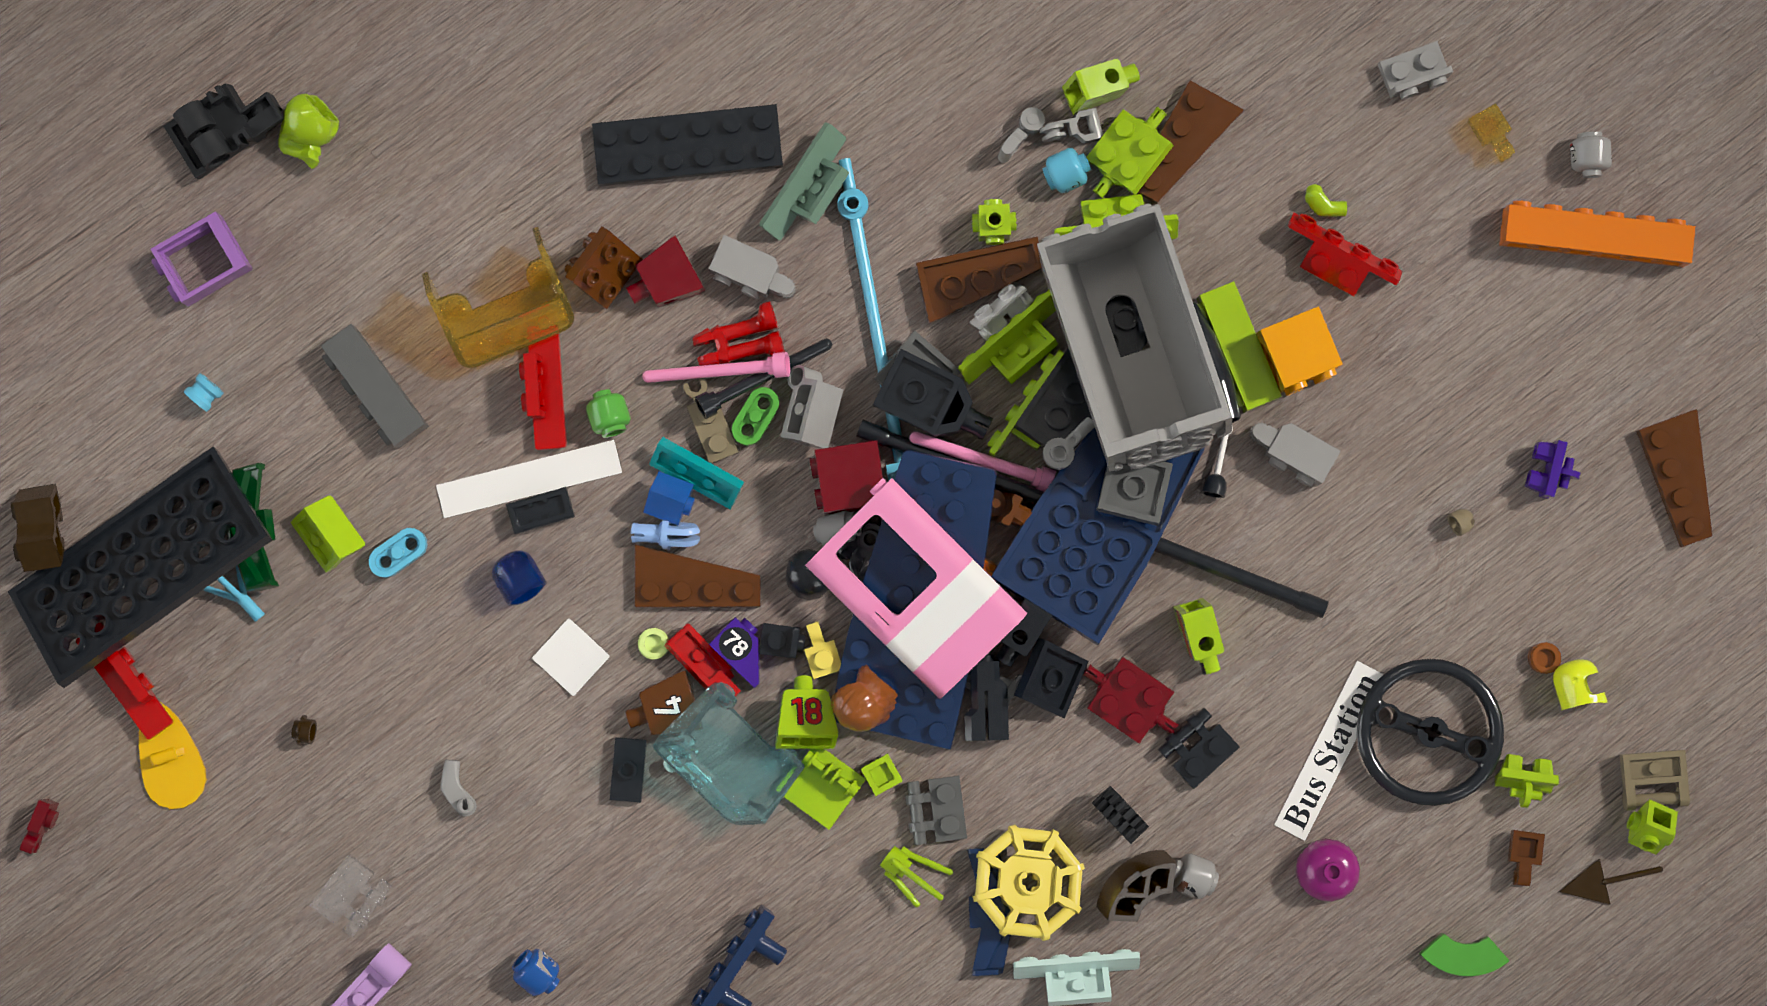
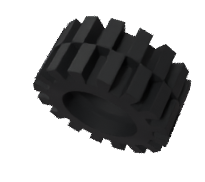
[1092,786,1149,844]

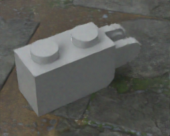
[709,235,796,299]
[1249,422,1340,487]

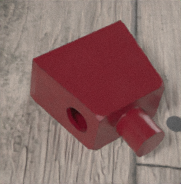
[626,235,705,308]

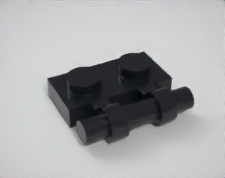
[1158,708,1240,789]

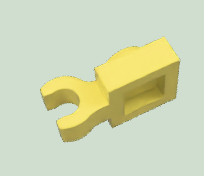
[804,622,841,679]

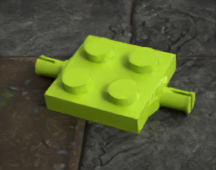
[1086,107,1173,199]

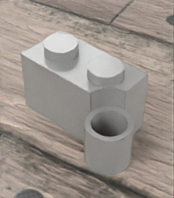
[781,365,844,449]

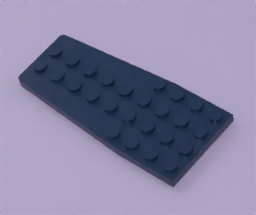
[991,427,1205,645]
[833,450,997,750]

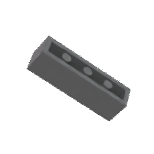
[321,324,429,448]

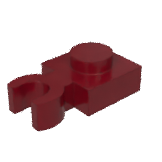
[19,799,59,854]

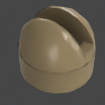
[1447,509,1475,536]

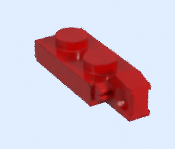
[664,623,741,703]

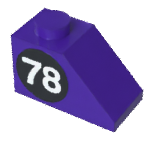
[709,617,760,688]

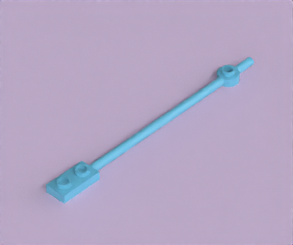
[837,158,903,481]

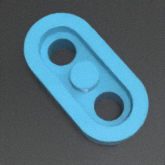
[369,528,428,578]

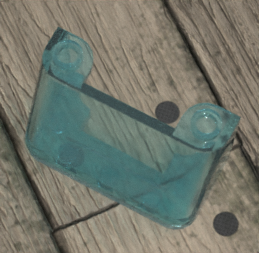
[653,682,805,825]

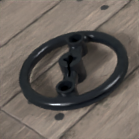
[1356,659,1504,806]

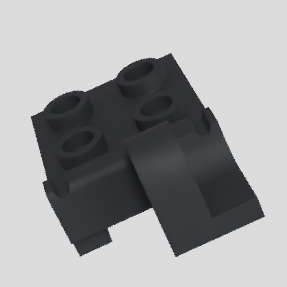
[163,83,284,179]

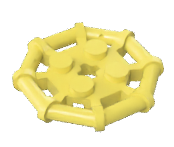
[972,824,1085,941]

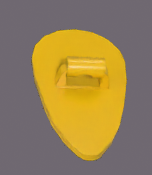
[139,702,207,809]

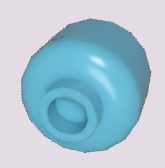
[1042,148,1091,194]

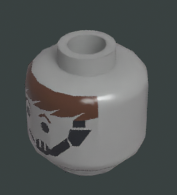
[1173,853,1219,899]

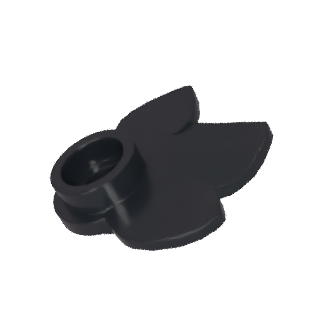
[837,522,881,582]

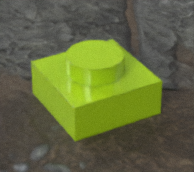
[860,753,903,796]

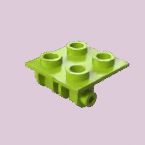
[779,749,866,830]

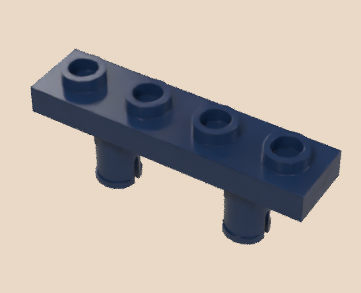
[691,904,787,1006]

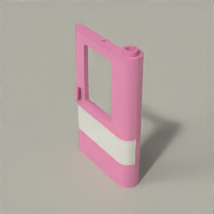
[805,478,1027,699]

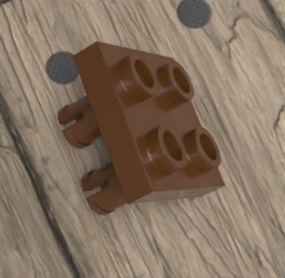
[565,226,643,309]

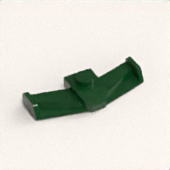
[227,463,279,591]

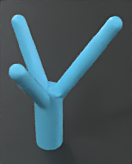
[203,565,265,622]

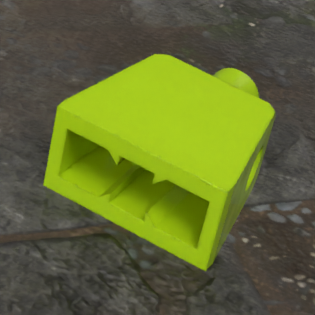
[1062,59,1140,115]

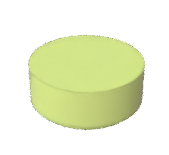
[638,628,669,659]

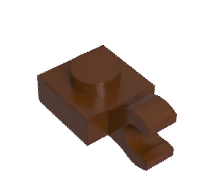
[1508,830,1545,886]

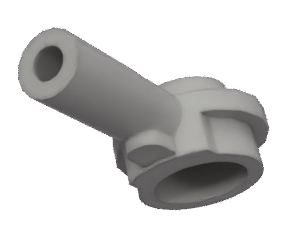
[1043,417,1095,470]

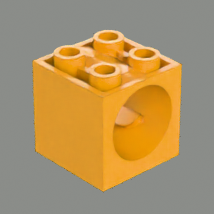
[1256,306,1343,396]

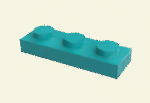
[649,437,744,509]

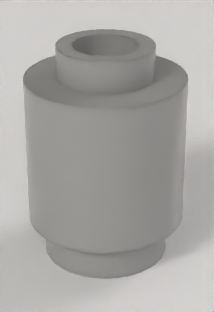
[813,510,862,546]

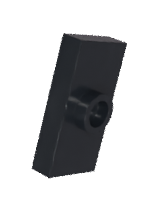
[506,487,575,535]
[609,737,647,803]

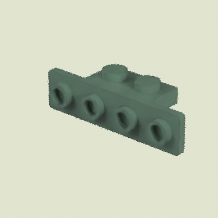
[759,122,849,240]

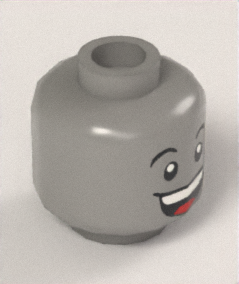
[1570,132,1612,178]

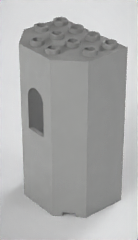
[1037,204,1232,471]

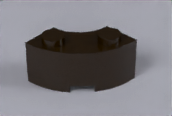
[11,484,64,572]
[1096,850,1177,922]

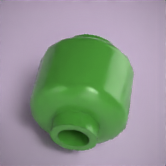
[586,389,631,438]

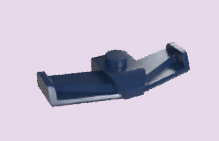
[966,848,1011,976]

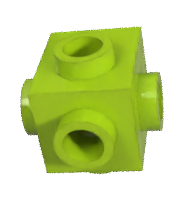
[972,199,1017,245]
[1627,799,1678,855]

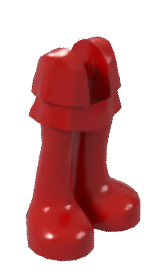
[692,301,785,366]

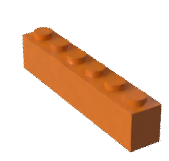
[1499,201,1696,267]

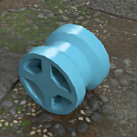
[183,373,224,412]

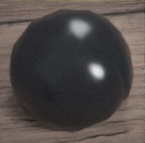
[786,549,829,600]

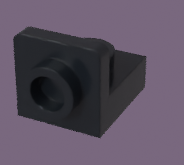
[759,623,806,659]

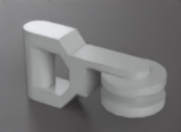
[998,107,1045,163]
[1040,108,1103,144]

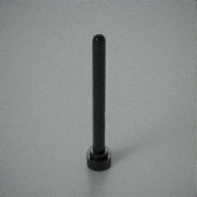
[695,338,832,419]

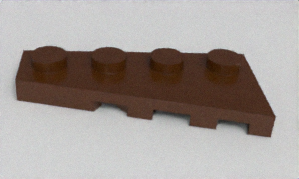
[1137,80,1244,204]
[916,236,1042,325]
[1636,409,1713,547]
[635,545,761,607]

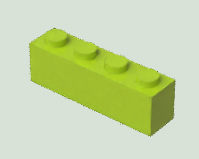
[1196,281,1282,413]

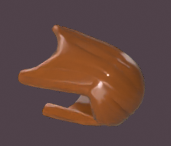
[831,665,898,732]

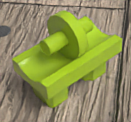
[1495,754,1559,808]

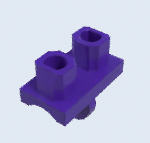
[1525,440,1581,499]

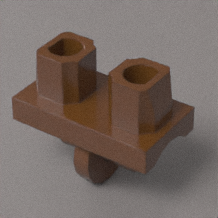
[990,490,1032,527]

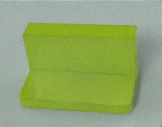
[290,495,365,573]

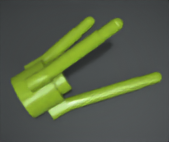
[880,845,953,907]

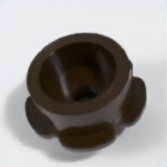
[291,715,317,746]

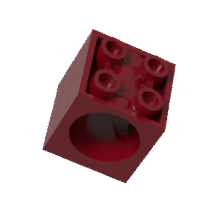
[809,440,883,516]

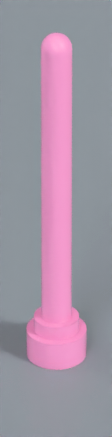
[642,352,790,383]
[910,432,1056,492]

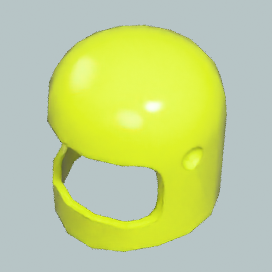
[1553,659,1608,710]

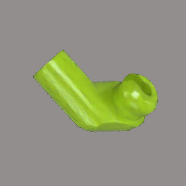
[1305,184,1347,217]

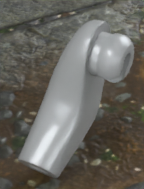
[440,759,477,816]

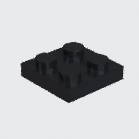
[1014,638,1089,719]

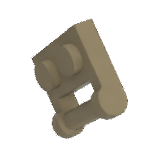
[1620,750,1690,811]

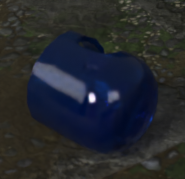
[491,550,547,606]

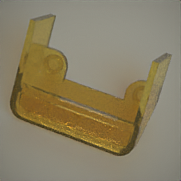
[422,227,574,368]

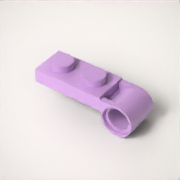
[332,943,412,1006]

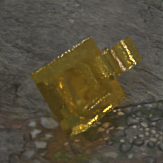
[1467,103,1515,163]

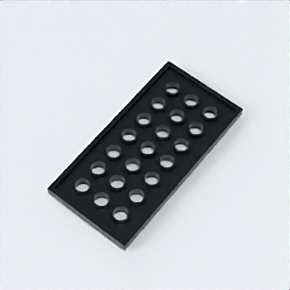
[8,446,272,688]

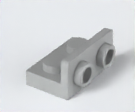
[1377,41,1453,100]

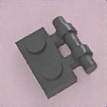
[905,775,967,845]

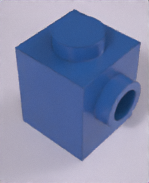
[643,471,695,526]

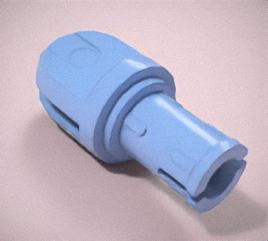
[631,520,700,550]

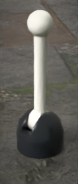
[1200,427,1233,498]

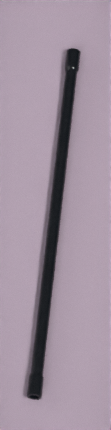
[856,419,1329,618]

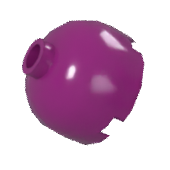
[1296,838,1360,902]

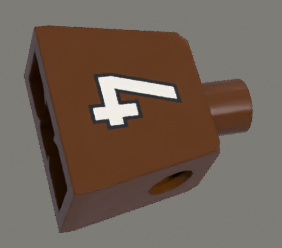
[625,671,704,735]

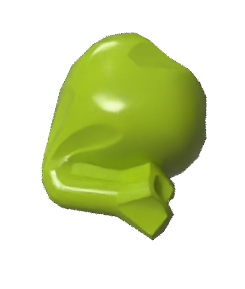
[278,93,339,169]

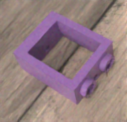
[151,211,253,307]

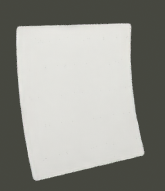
[532,618,610,696]

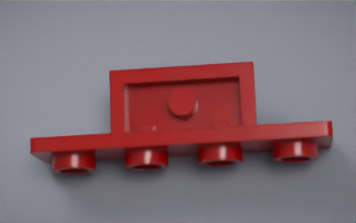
[1287,213,1402,296]
[519,324,567,450]
[76,623,174,740]

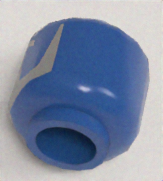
[512,949,560,996]

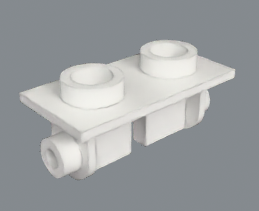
[969,283,1033,341]

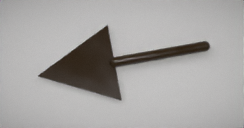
[1559,859,1663,905]

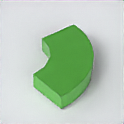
[1419,933,1509,976]

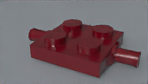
[1083,656,1179,744]

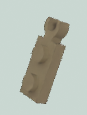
[684,378,739,464]

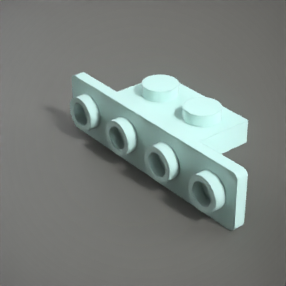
[1013,949,1140,1006]

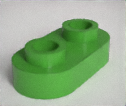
[732,387,779,446]

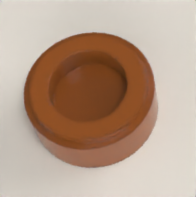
[1528,642,1561,674]

